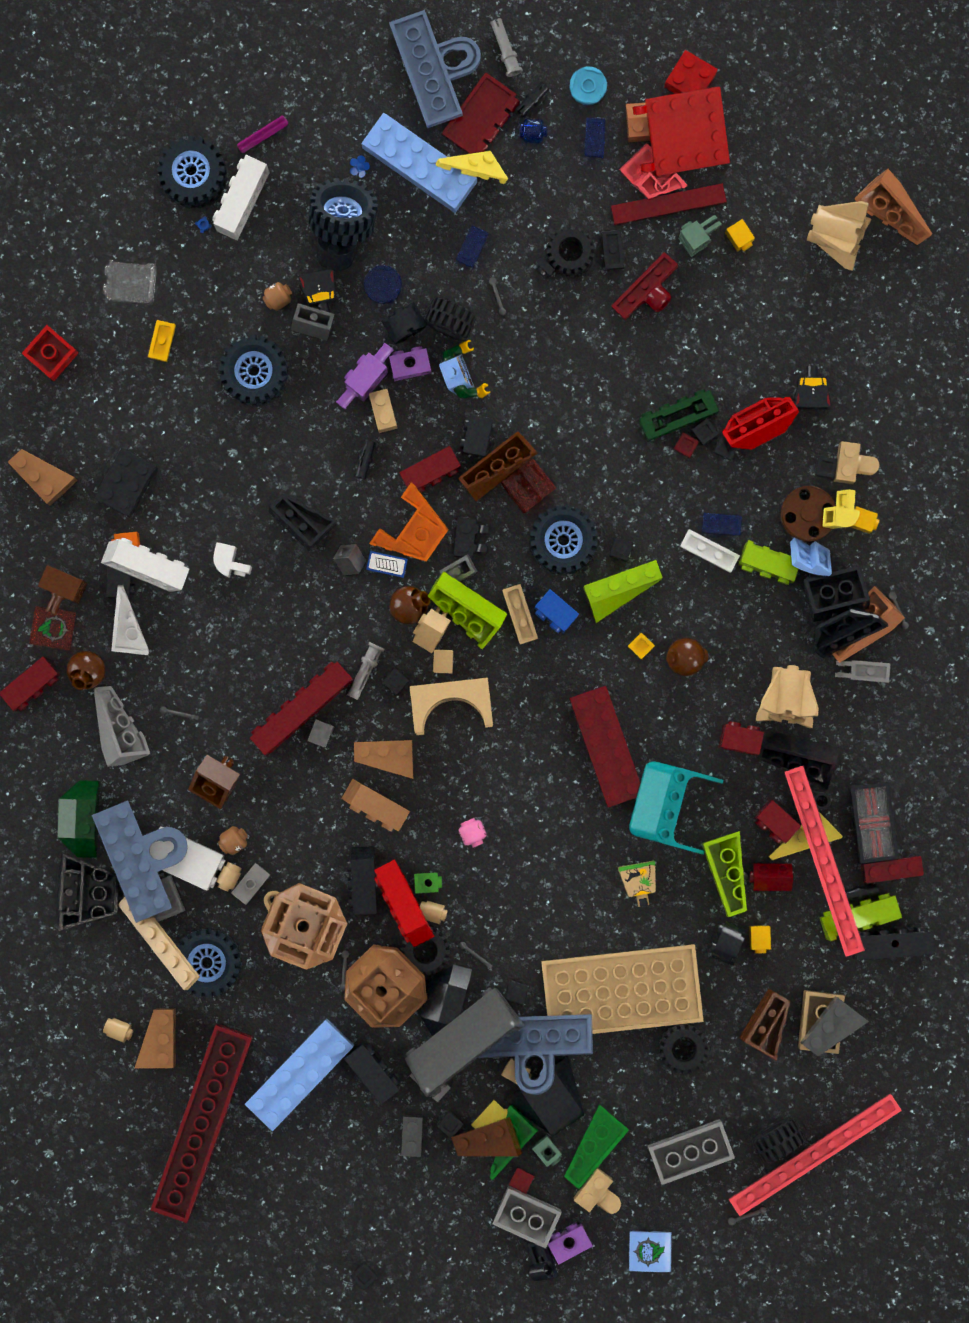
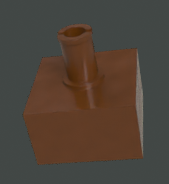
[38,565,88,615]
[188,755,240,809]

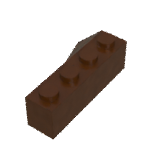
[458,431,538,501]

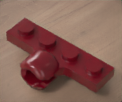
[611,252,678,321]

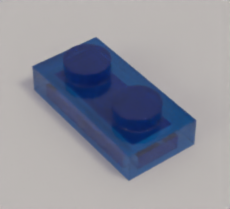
[584,118,605,158]
[456,225,489,268]
[702,513,742,536]

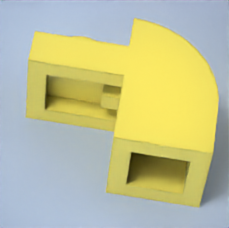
[823,489,860,529]

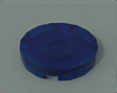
[364,265,402,304]

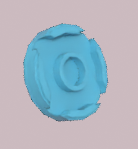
[569,66,607,105]

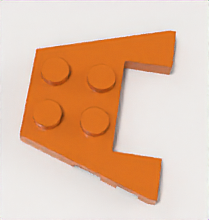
[369,482,449,562]

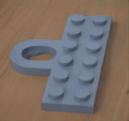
[389,10,481,128]
[92,800,188,923]
[478,1014,593,1095]

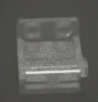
[103,260,157,305]

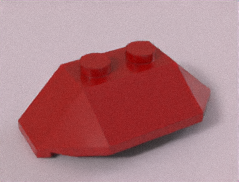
[722,397,799,450]

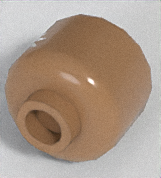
[263,282,292,311]
[218,826,248,855]

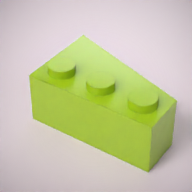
[738,540,798,585]

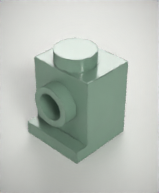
[532,1135,562,1167]

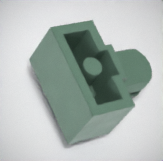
[678,215,722,257]

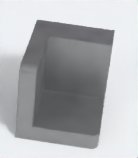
[333,544,366,575]
[307,720,334,747]

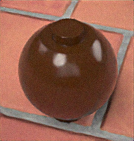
[389,586,430,624]
[666,638,709,676]
[67,651,106,690]

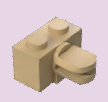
[834,441,879,484]
[412,607,451,653]
[573,1168,621,1214]

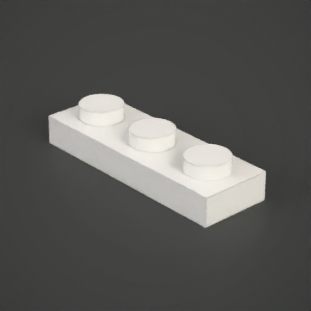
[680,529,740,573]

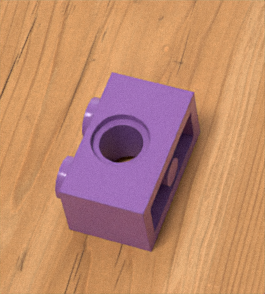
[389,347,431,381]
[548,1222,593,1265]

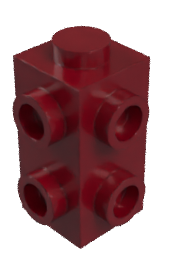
[749,863,793,891]

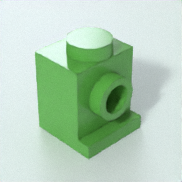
[414,872,442,893]

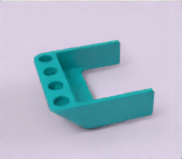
[629,761,724,855]

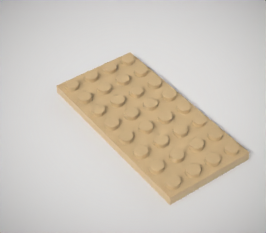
[541,944,704,1034]

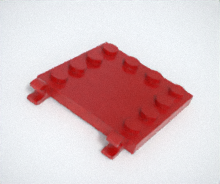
[632,86,730,176]

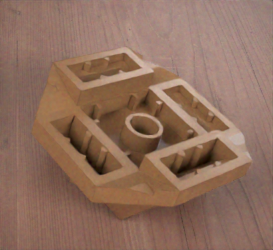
[261,883,347,970]
[345,944,427,1027]

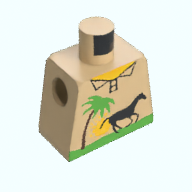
[618,861,656,907]

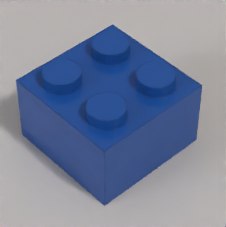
[534,589,579,634]

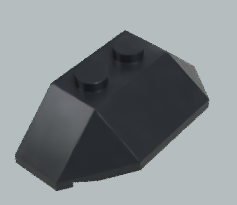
[812,608,888,658]
[420,965,472,1036]

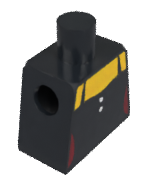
[298,269,336,313]
[794,366,831,410]

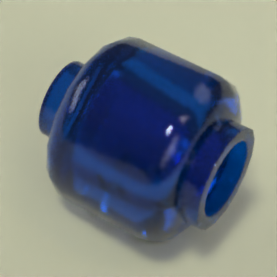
[520,118,548,143]

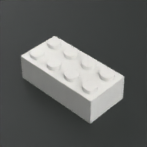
[212,155,270,241]
[101,538,189,592]

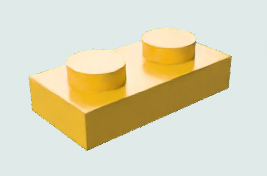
[148,320,176,362]

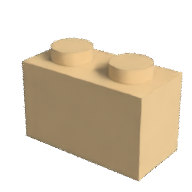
[369,389,397,433]

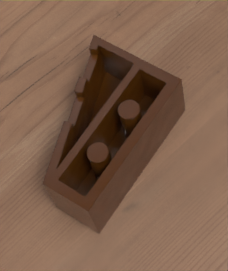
[739,988,790,1061]
[451,1117,523,1156]

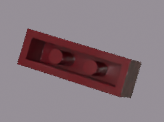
[399,446,461,493]
[0,656,60,712]
[861,856,924,883]

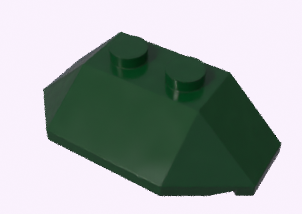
[57,780,99,858]

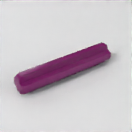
[237,116,288,153]

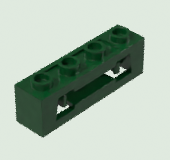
[638,389,719,442]

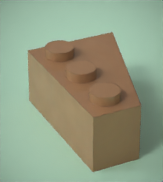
[354,740,414,779]
[135,1008,176,1068]

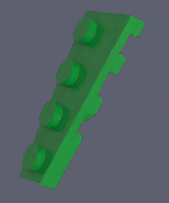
[564,1104,629,1189]

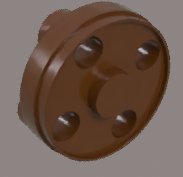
[780,486,835,542]

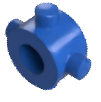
[195,216,212,233]

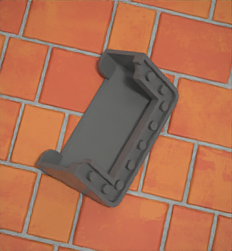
[405,987,525,1097]

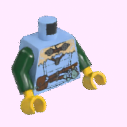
[439,340,490,399]

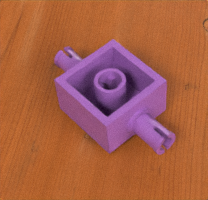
[336,343,394,409]

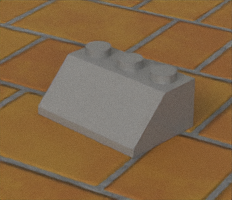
[492,1186,562,1248]

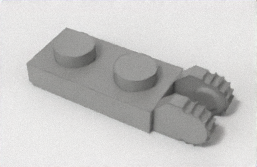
[835,660,890,683]

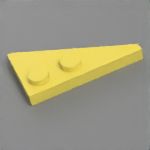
[436,151,508,184]
[768,812,843,860]

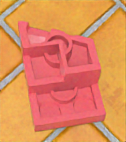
[619,143,688,199]

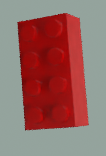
[374,859,435,947]

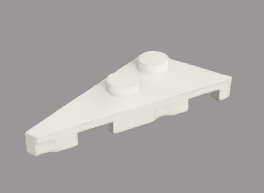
[111,585,149,655]

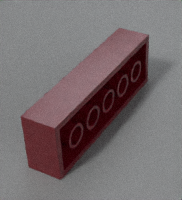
[250,662,354,756]
[569,686,640,808]

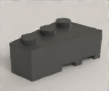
[800,996,869,1056]

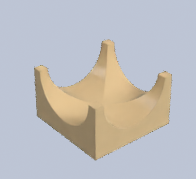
[410,678,493,735]

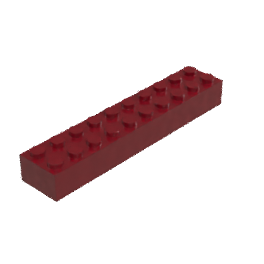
[150,1024,254,1223]

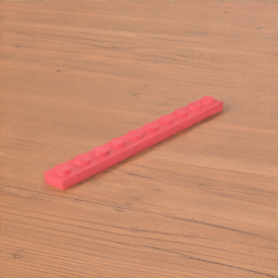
[785,766,865,957]
[729,1094,902,1216]

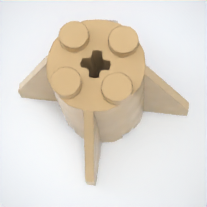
[807,201,871,271]
[756,665,819,728]

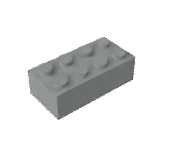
[647,1119,735,1185]

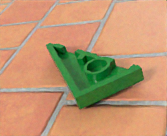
[490,1105,539,1180]

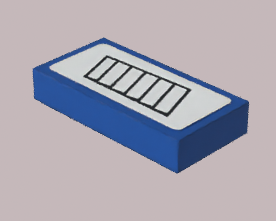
[366,551,408,578]

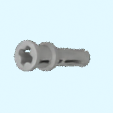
[490,18,523,77]
[347,642,385,700]

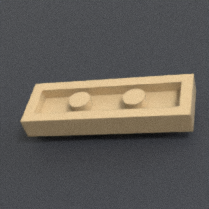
[502,584,538,645]

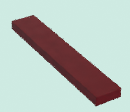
[611,183,727,225]

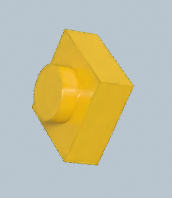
[628,633,655,659]

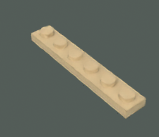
[118,897,200,990]

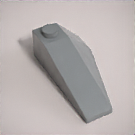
[94,686,150,767]

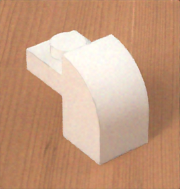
[213,542,252,578]

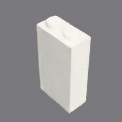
[150,826,226,891]

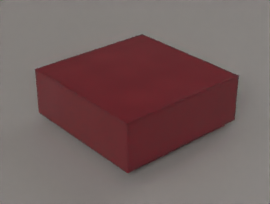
[673,432,699,459]
[509,1167,534,1194]

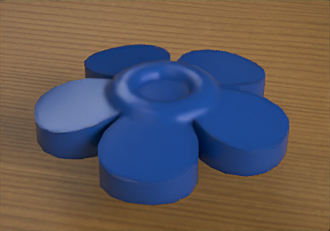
[350,155,370,178]

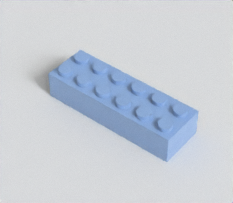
[361,112,477,213]
[245,1018,354,1131]

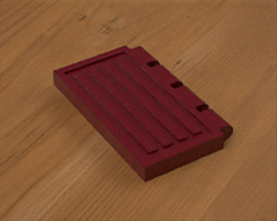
[442,72,520,154]

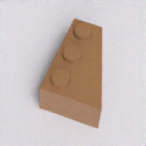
[8,449,78,506]
[341,779,410,832]

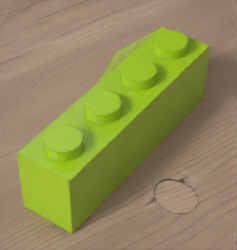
[583,560,663,623]
[428,571,507,649]
[702,831,747,917]
[819,893,902,941]

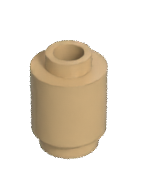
[216,862,242,892]
[420,901,448,924]
[103,1018,133,1043]

